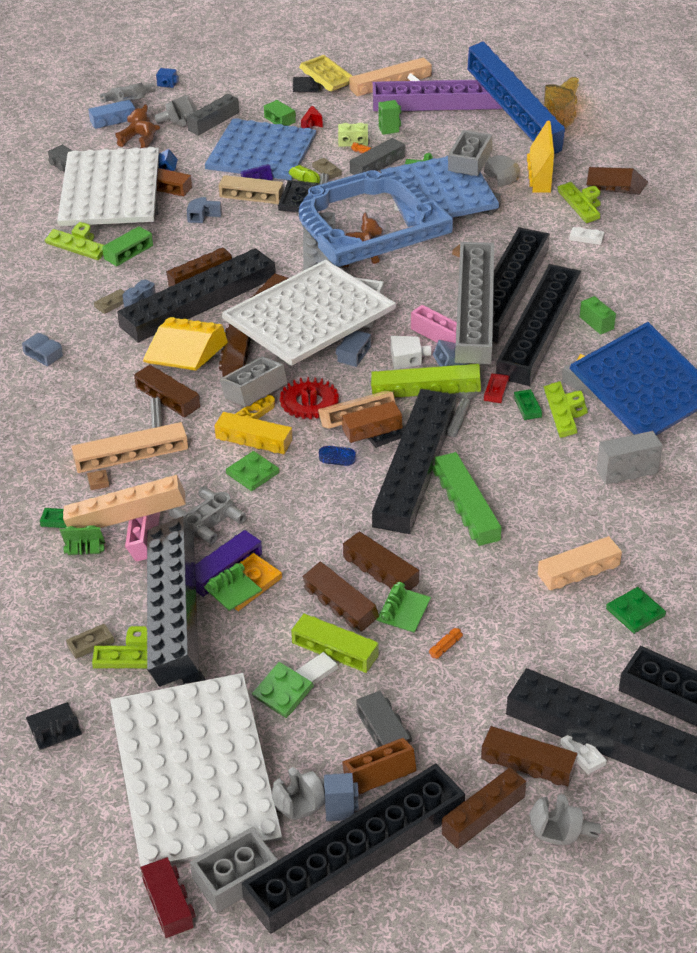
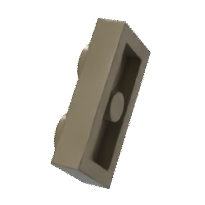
[312,158,342,180]
[94,289,125,314]
[66,623,114,659]

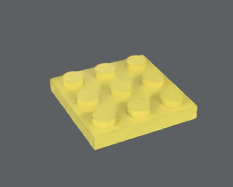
[299,55,352,91]

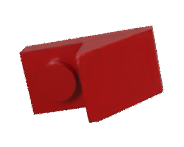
[301,106,323,129]

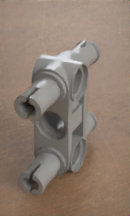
[100,83,156,103]
[169,486,246,545]

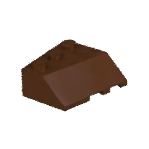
[586,167,648,195]

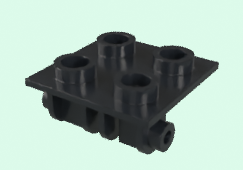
[293,76,321,92]
[26,702,82,750]

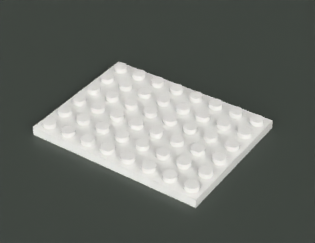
[57,147,159,226]
[222,260,396,366]
[110,673,282,866]

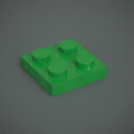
[606,587,666,634]

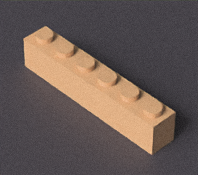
[349,57,432,97]
[71,422,188,473]
[63,475,186,528]

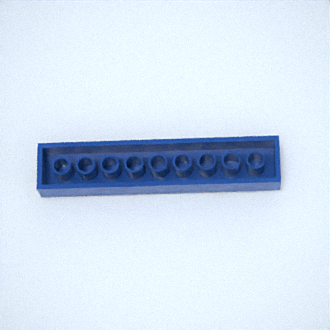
[467,41,565,154]

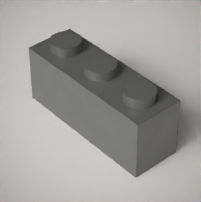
[356,691,412,747]

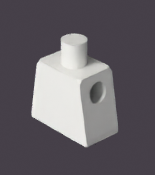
[390,336,431,369]

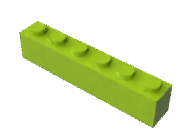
[371,364,481,398]

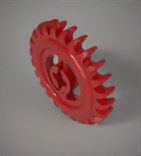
[279,377,339,420]

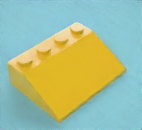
[527,121,554,193]
[143,317,228,371]

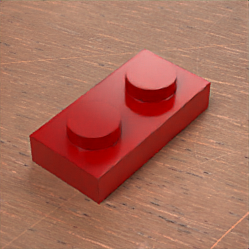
[484,373,509,404]

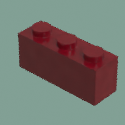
[140,857,196,939]

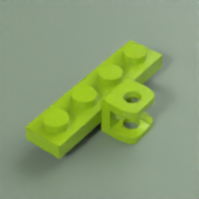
[557,182,601,223]
[45,222,104,260]
[543,381,588,438]
[92,626,147,669]

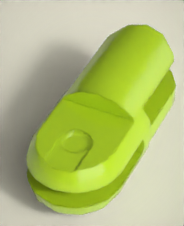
[289,165,320,184]

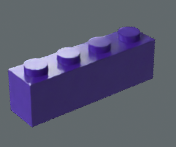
[195,530,262,597]

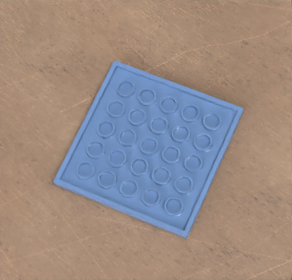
[205,118,316,180]
[381,156,499,227]

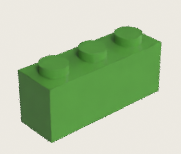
[102,226,153,267]

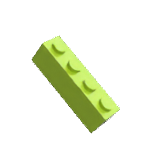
[291,613,379,673]

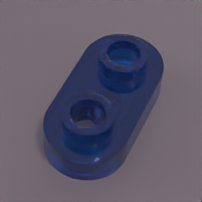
[318,446,356,466]

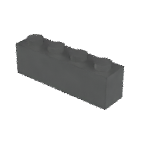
[187,94,239,136]
[350,138,405,175]

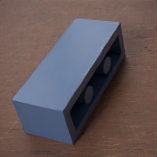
[88,100,135,129]

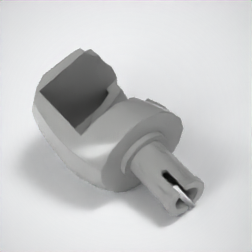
[154,95,198,127]
[484,155,520,187]
[272,767,336,820]
[529,794,601,845]

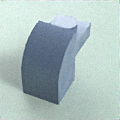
[186,197,222,223]

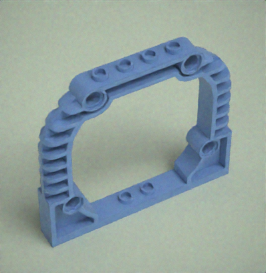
[299,170,453,267]

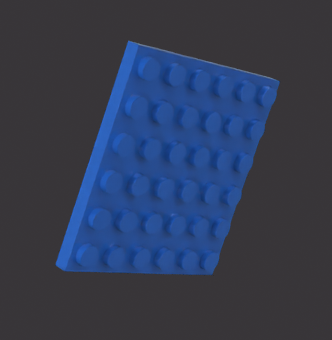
[569,322,697,436]

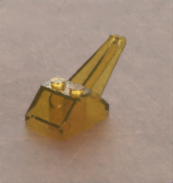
[544,77,579,129]

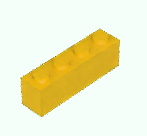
[214,412,293,454]

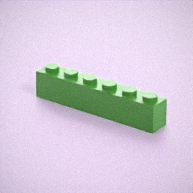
[433,452,502,546]

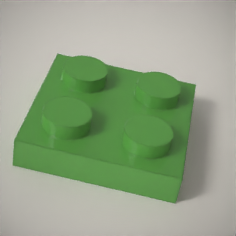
[226,451,280,491]
[252,662,314,718]

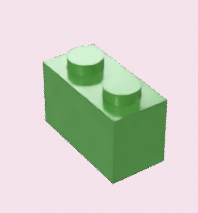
[264,100,296,126]
[378,100,401,135]
[579,296,616,335]

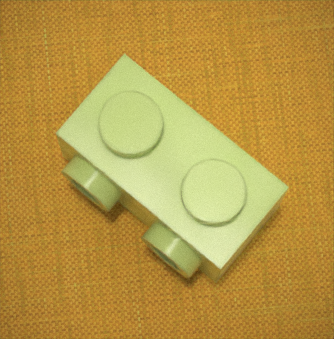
[338,123,368,147]

